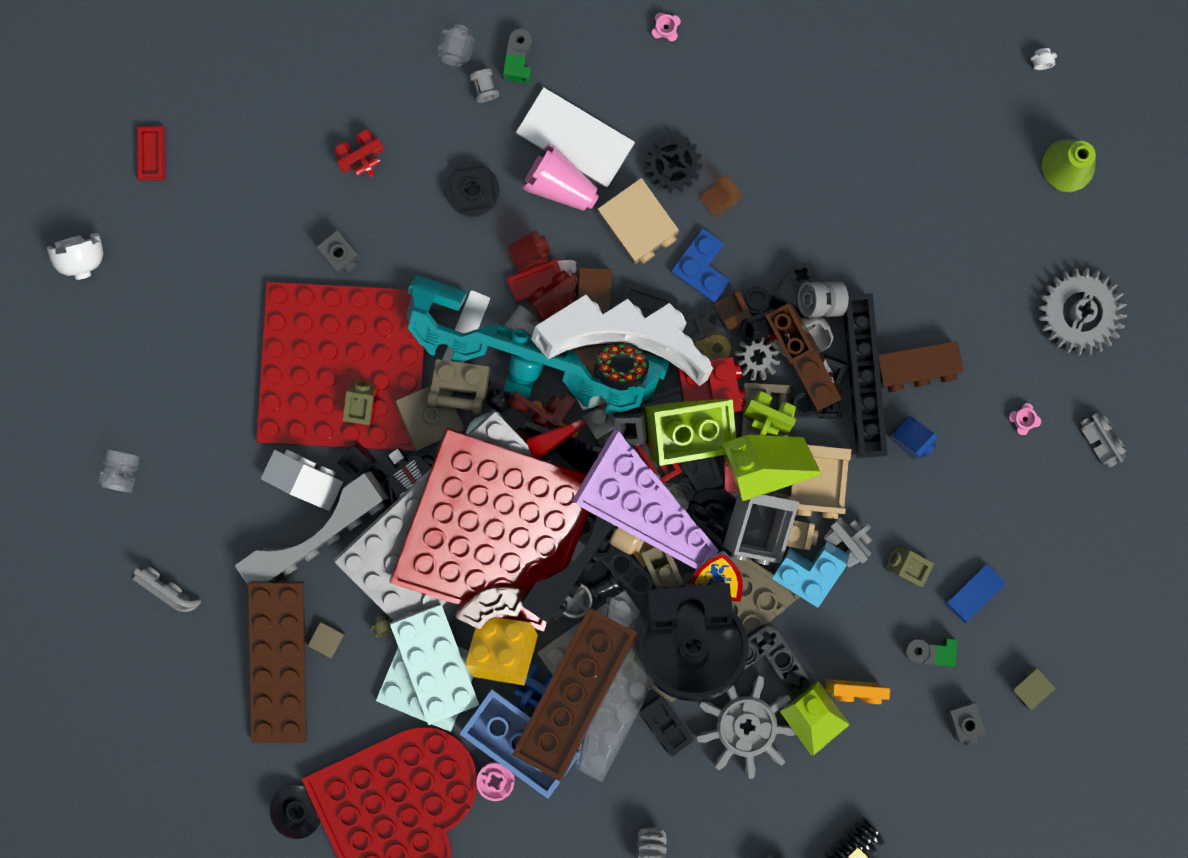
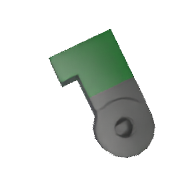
[503,28,533,84]
[904,638,958,667]

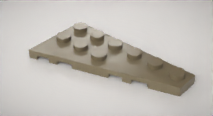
[649,557,800,702]

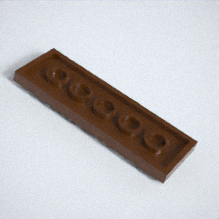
[248,581,307,743]
[512,608,638,781]

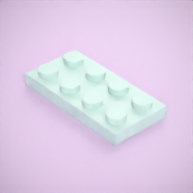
[390,603,479,725]

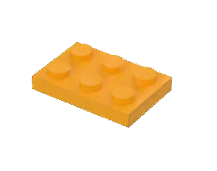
[825,679,890,704]

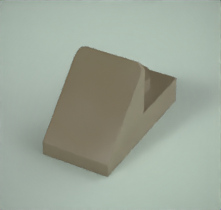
[641,547,684,588]

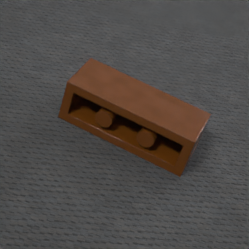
[878,341,964,392]

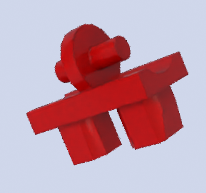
[334,129,385,177]

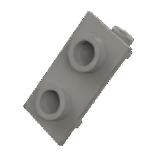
[1080,411,1127,468]

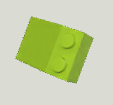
[645,399,736,466]
[722,435,821,501]

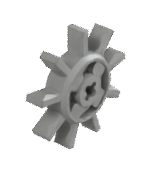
[696,675,796,779]

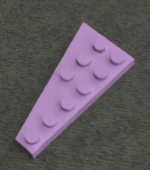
[572,428,719,569]

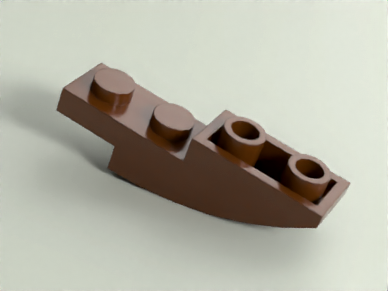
[765,303,843,411]

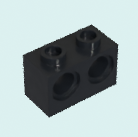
[637,695,694,757]

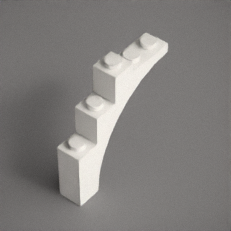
[531,295,713,386]

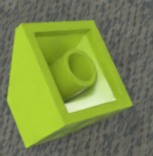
[780,681,850,756]

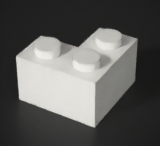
[261,450,343,511]

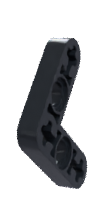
[744,624,809,694]

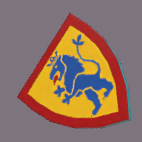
[689,551,743,602]

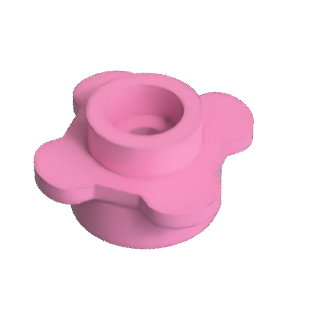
[652,13,681,42]
[1009,403,1041,435]

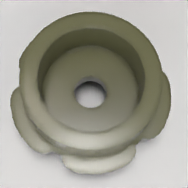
[370,615,393,638]

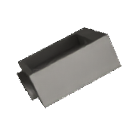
[723,491,799,565]

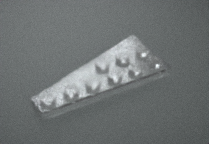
[576,597,653,782]

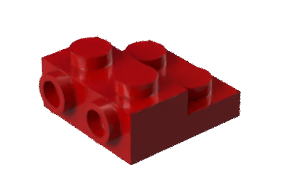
[677,357,746,413]

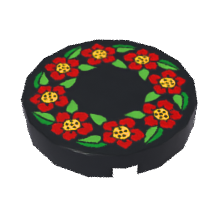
[594,342,649,391]

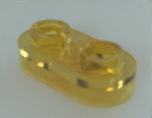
[693,335,731,361]

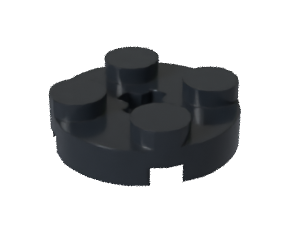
[446,162,500,217]

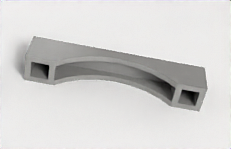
[235,472,389,585]

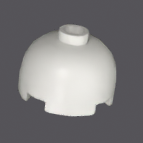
[47,233,103,280]

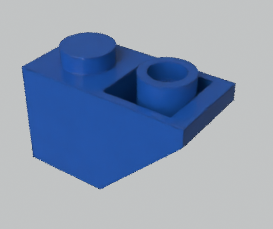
[888,416,938,459]

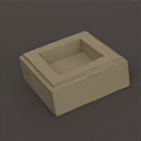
[308,622,345,659]

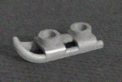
[133,567,201,612]

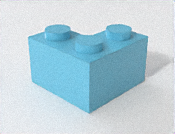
[772,541,850,608]

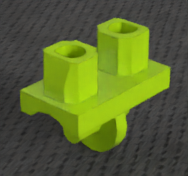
[743,391,796,436]

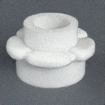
[1030,48,1057,70]

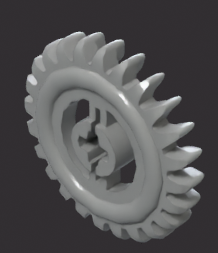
[1038,268,1127,356]

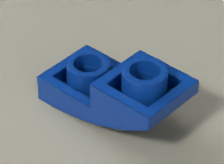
[946,564,1006,623]

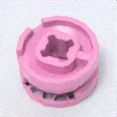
[476,761,515,801]

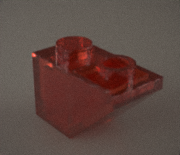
[507,230,551,273]
[528,269,577,322]

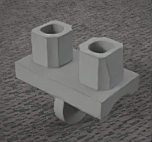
[824,516,872,567]

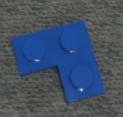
[671,228,730,303]

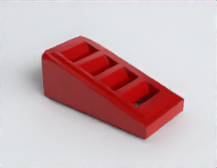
[526,419,586,458]

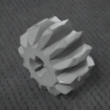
[734,337,780,381]
[636,827,667,858]

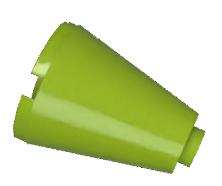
[1041,139,1096,192]

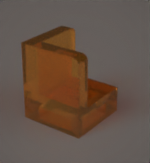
[701,175,743,219]

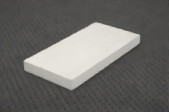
[516,87,635,189]

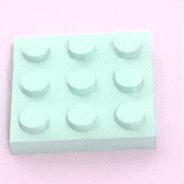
[376,646,474,732]

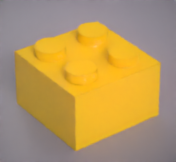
[465,617,538,685]

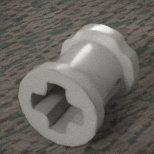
[470,69,500,103]

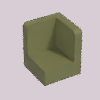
[1013,667,1056,711]

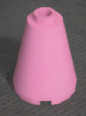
[522,143,599,211]

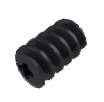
[825,817,885,858]

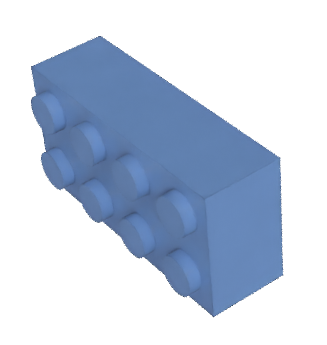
[460,687,581,799]

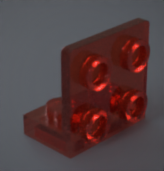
[506,391,576,428]

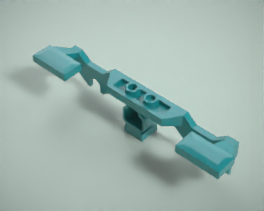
[406,275,670,415]

